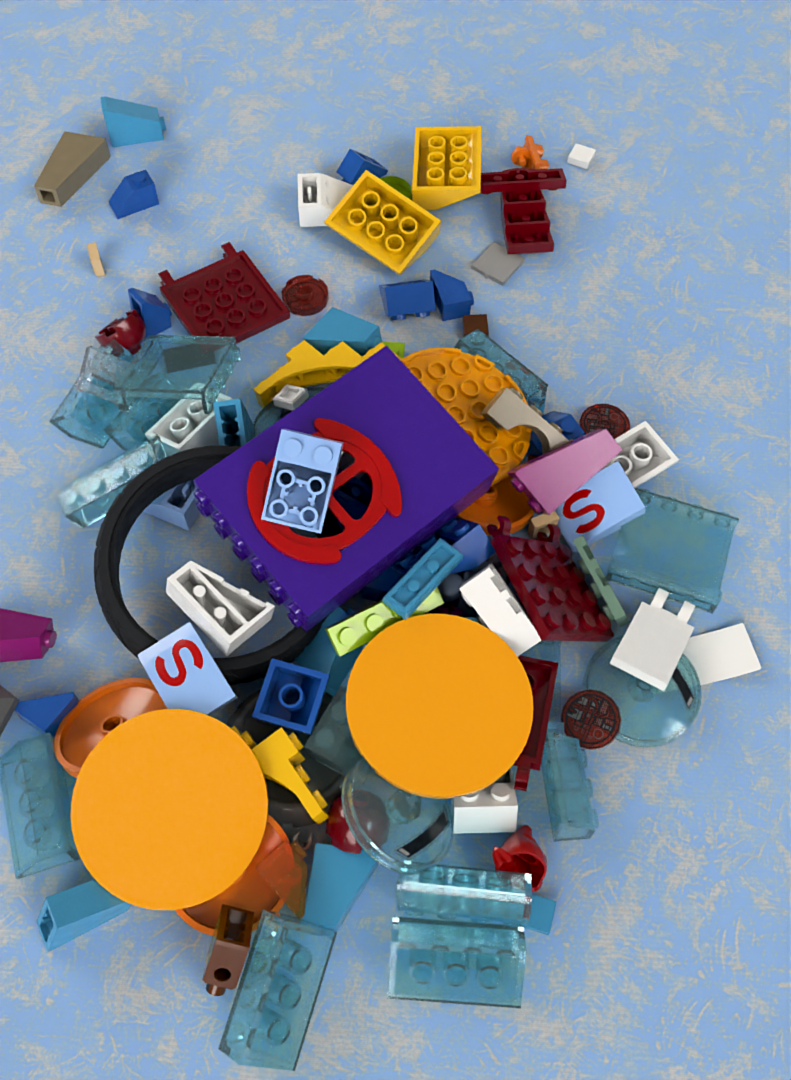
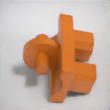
[511,135,549,170]

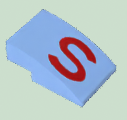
[555,461,645,553]
[137,622,238,716]

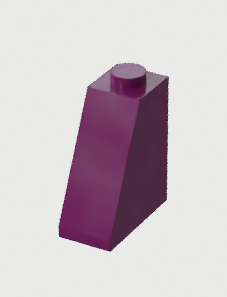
[0,608,57,662]

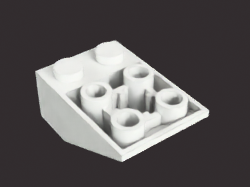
[298,173,353,227]
[451,767,518,834]

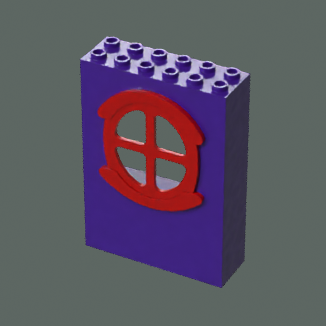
[193,345,499,632]

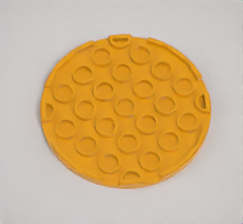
[401,347,532,486]
[346,614,534,799]
[70,709,269,910]

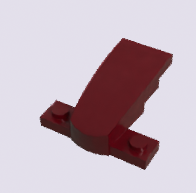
[481,168,567,254]

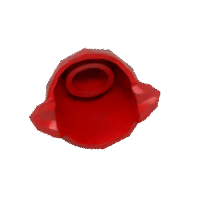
[492,825,547,894]

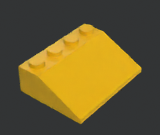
[412,126,482,210]
[324,170,441,275]

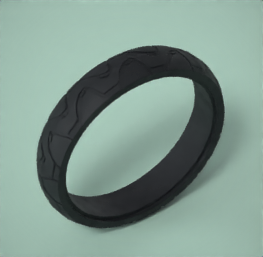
[94,445,341,685]

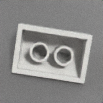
[145,384,232,457]
[600,421,679,489]

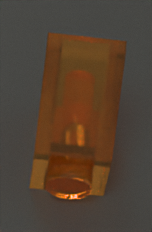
[256,838,308,920]

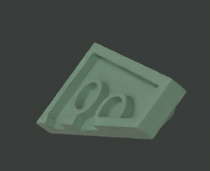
[573,535,630,627]

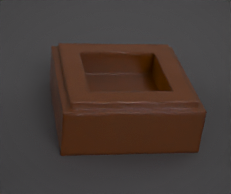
[462,314,489,339]

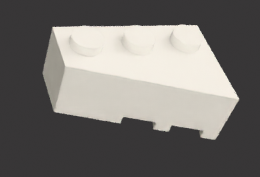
[166,560,275,656]
[459,563,541,657]

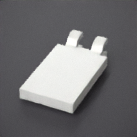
[610,588,695,691]

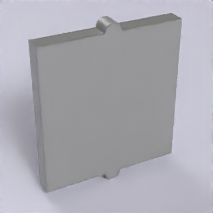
[471,242,525,286]

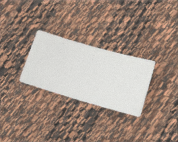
[649,623,761,694]

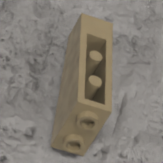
[34,131,111,207]

